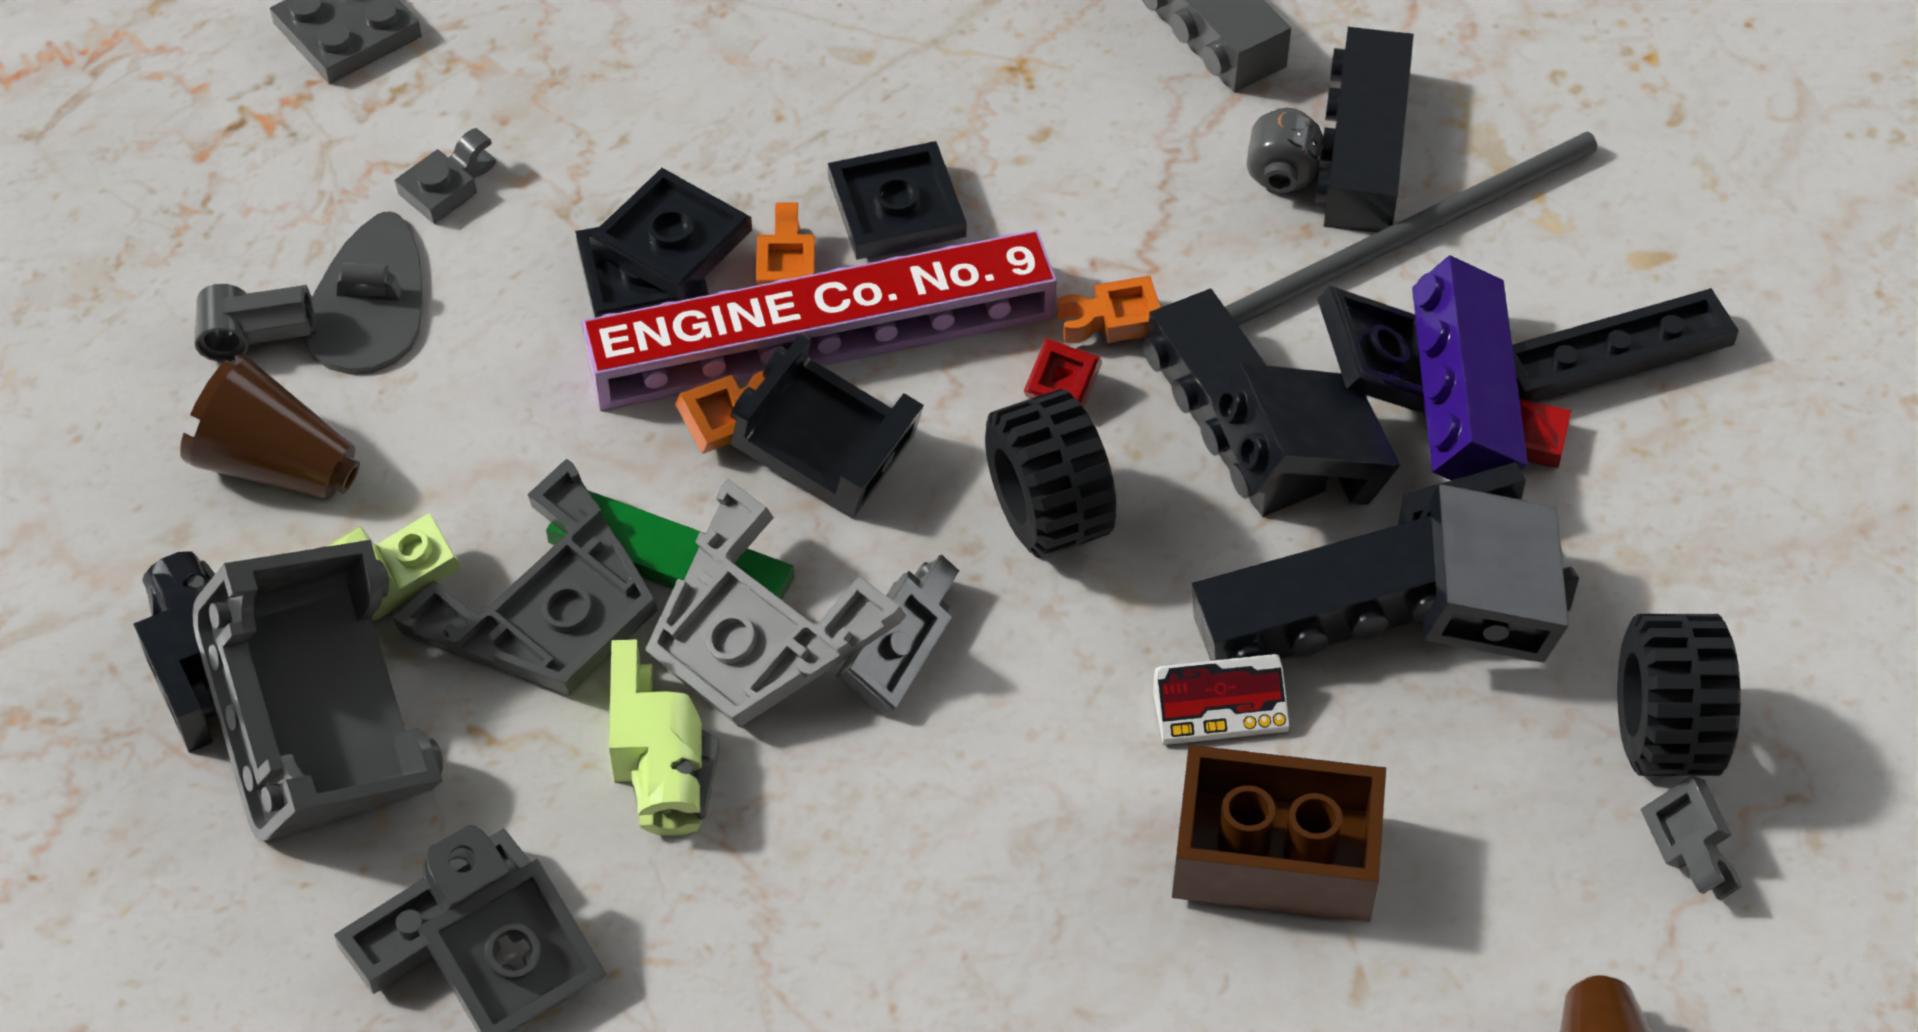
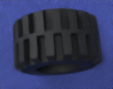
[985,389,1116,558]
[1617,614,1741,776]

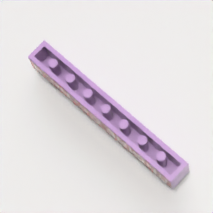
[582,229,1057,411]

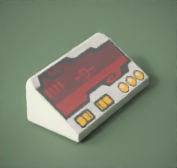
[1153,654,1289,745]

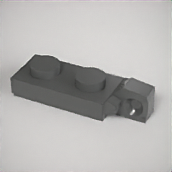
[836,555,960,716]

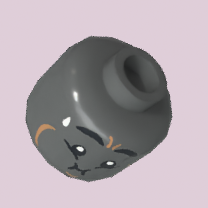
[1246,107,1323,193]

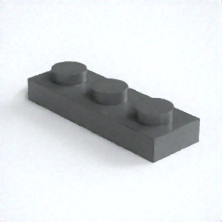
[334,828,531,995]

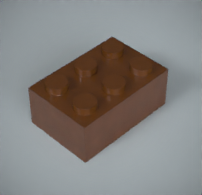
[1172,745,1387,922]

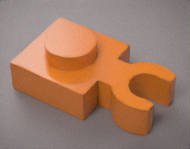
[1056,275,1161,343]
[675,371,765,454]

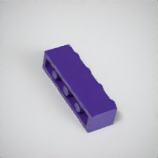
[1412,255,1528,480]

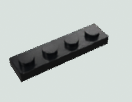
[1512,288,1739,402]

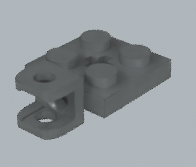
[418,825,606,1032]

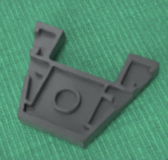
[393,459,658,695]

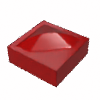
[1024,338,1102,408]
[1520,399,1572,468]

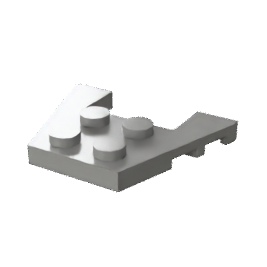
[645,479,907,728]

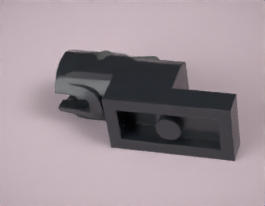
[133,551,216,753]

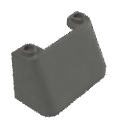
[193,540,443,842]

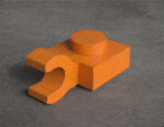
[756,202,816,286]

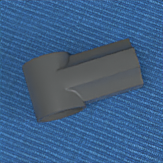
[195,284,316,362]

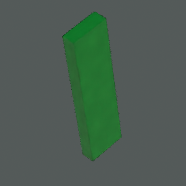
[546,490,794,600]

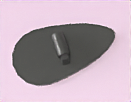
[303,212,423,374]

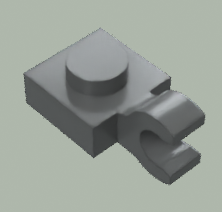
[394,128,496,224]
[1640,775,1742,901]

